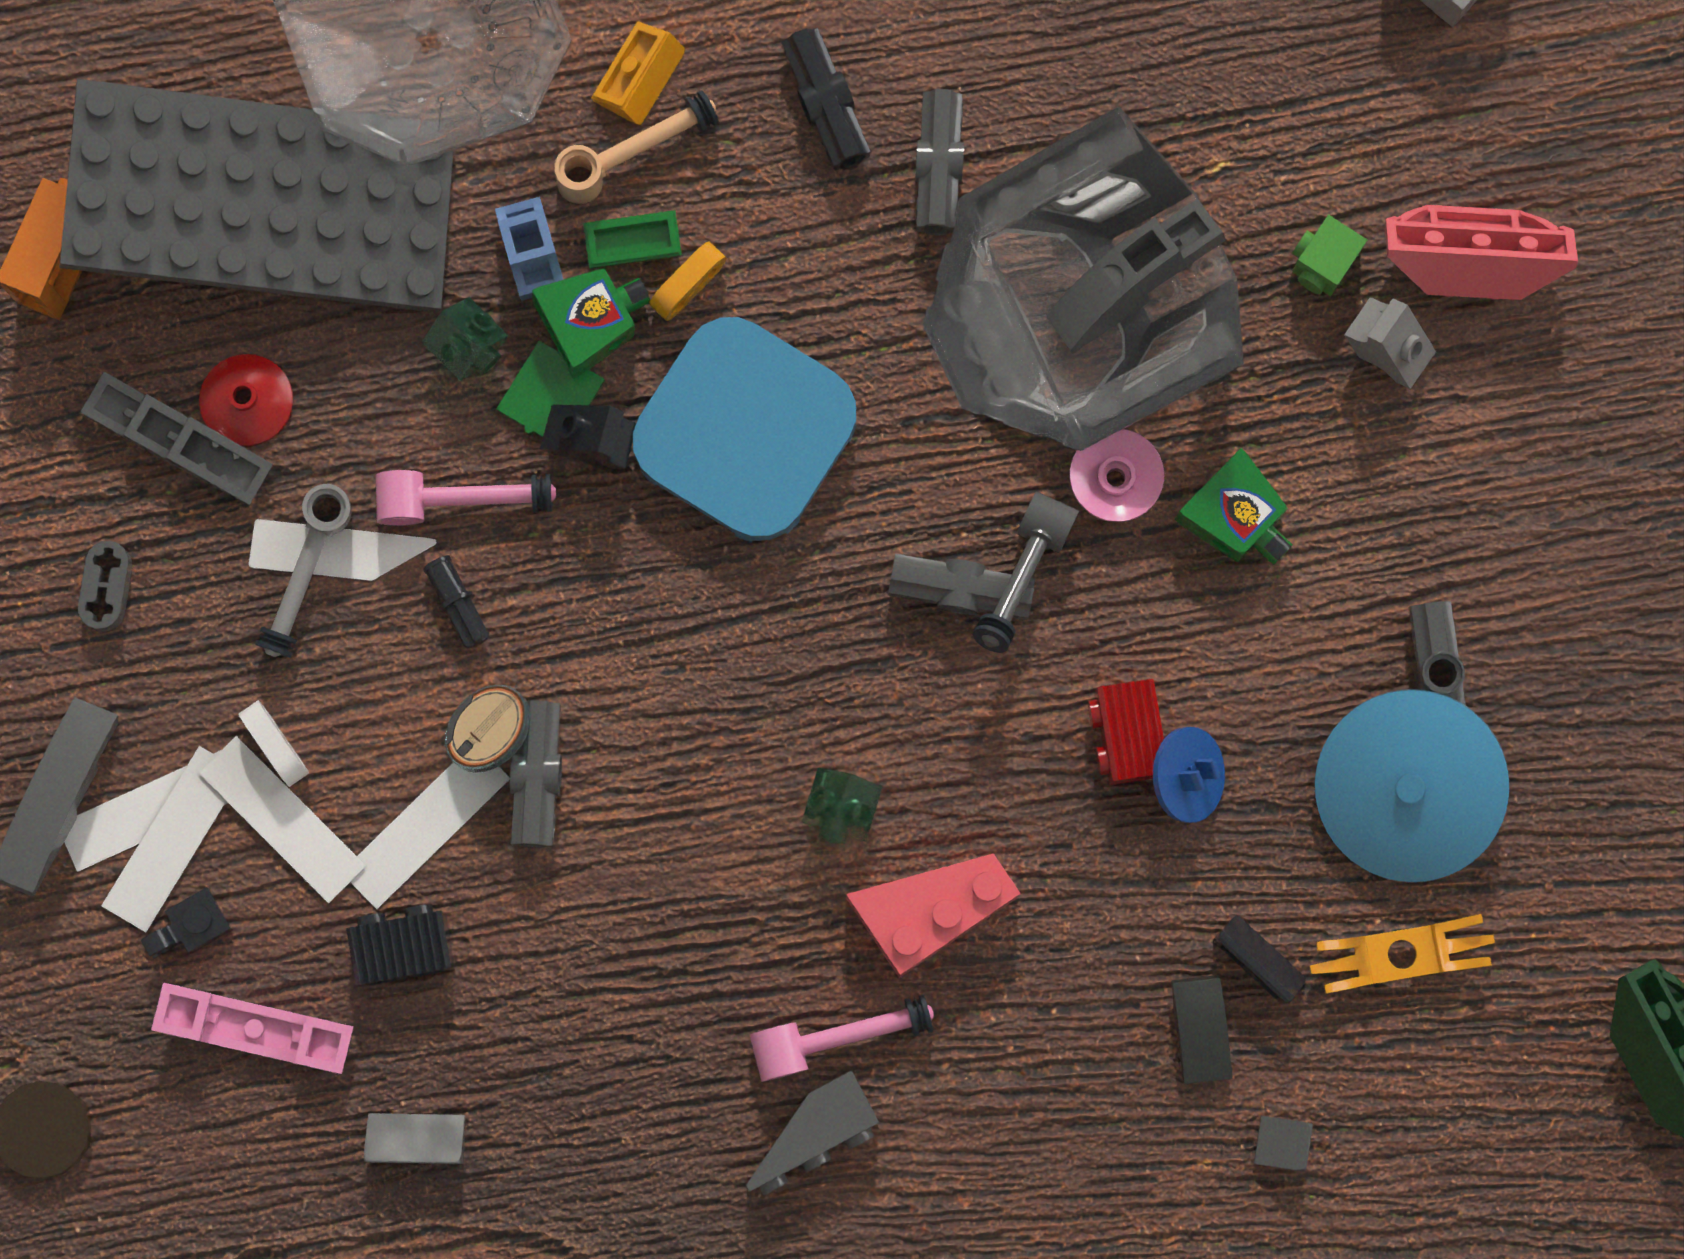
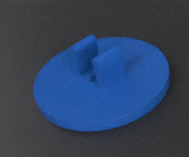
[1153,727,1225,823]

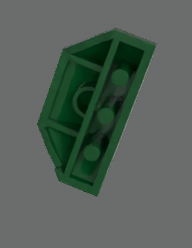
[1609,959,1684,1138]

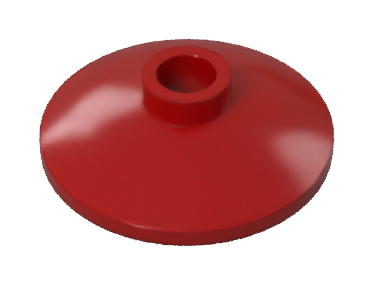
[199,354,293,447]

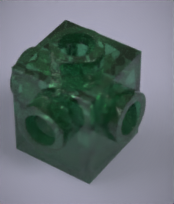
[422,297,508,381]
[801,768,883,846]

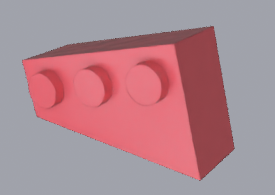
[846,853,1021,978]

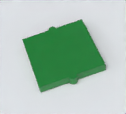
[496,341,605,438]

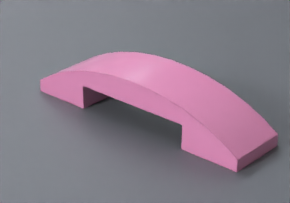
[151,983,354,1074]

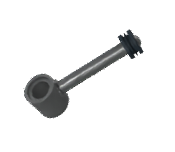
[973,491,1079,653]

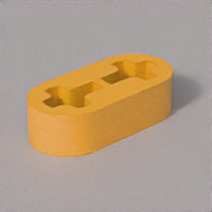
[649,241,727,321]

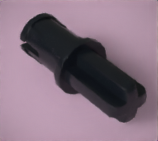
[423,555,489,649]

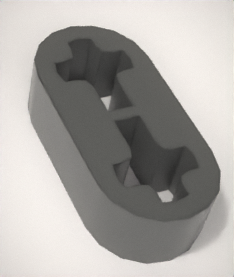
[78,541,132,632]

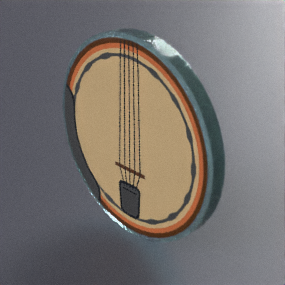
[445,685,531,773]

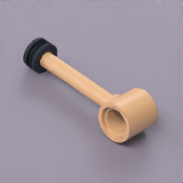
[555,90,719,204]

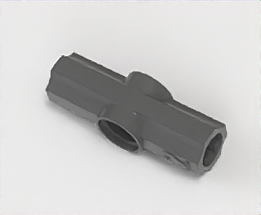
[915,89,964,236]
[888,554,1035,620]
[1408,601,1466,706]
[510,700,562,848]

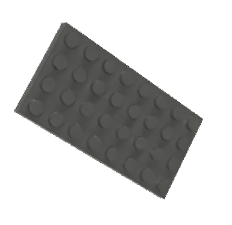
[59,78,455,313]

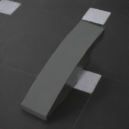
[80,372,273,505]
[0,697,119,897]

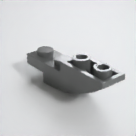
[1046,199,1226,354]

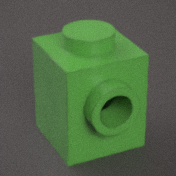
[1292,215,1367,297]

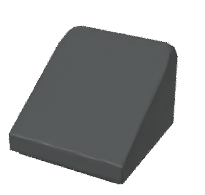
[1254,1116,1313,1172]

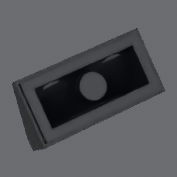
[1213,915,1306,1004]

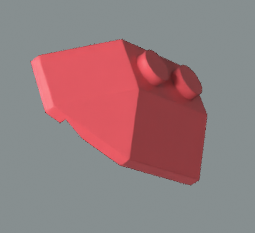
[1385,205,1578,300]

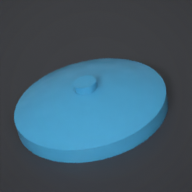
[1315,689,1509,882]

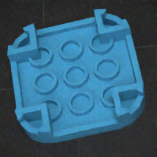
[633,317,856,542]

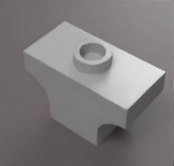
[1344,297,1436,389]

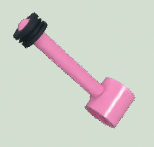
[376,470,556,526]
[750,994,934,1082]

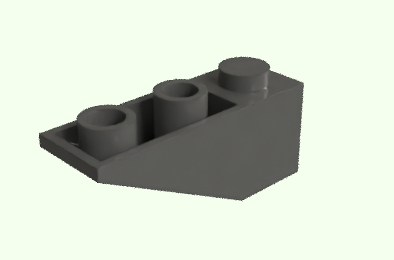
[746,1071,879,1196]

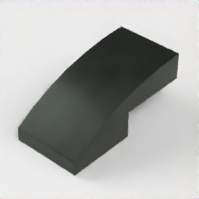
[1171,975,1233,1084]

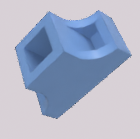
[495,197,563,301]

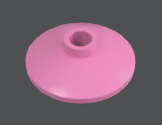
[1070,429,1164,522]

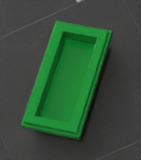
[583,210,682,269]

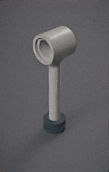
[255,484,352,658]

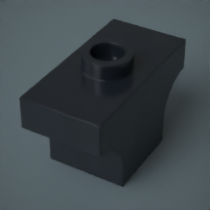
[540,404,636,469]

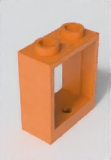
[0,178,82,321]

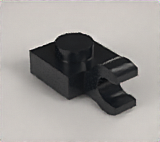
[141,887,233,959]

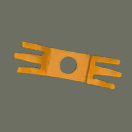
[1309,914,1495,994]

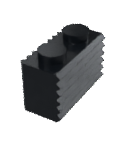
[346,904,455,988]

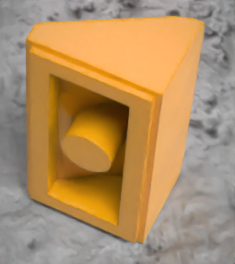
[591,21,685,125]

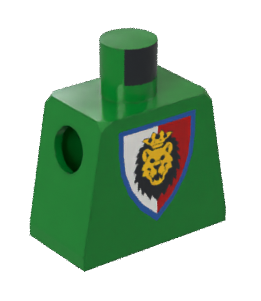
[532,269,650,379]
[1175,448,1293,565]

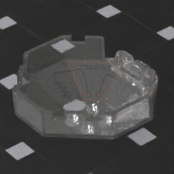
[273,0,572,167]

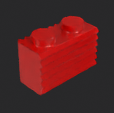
[1088,679,1164,785]

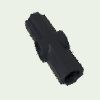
[781,28,871,171]

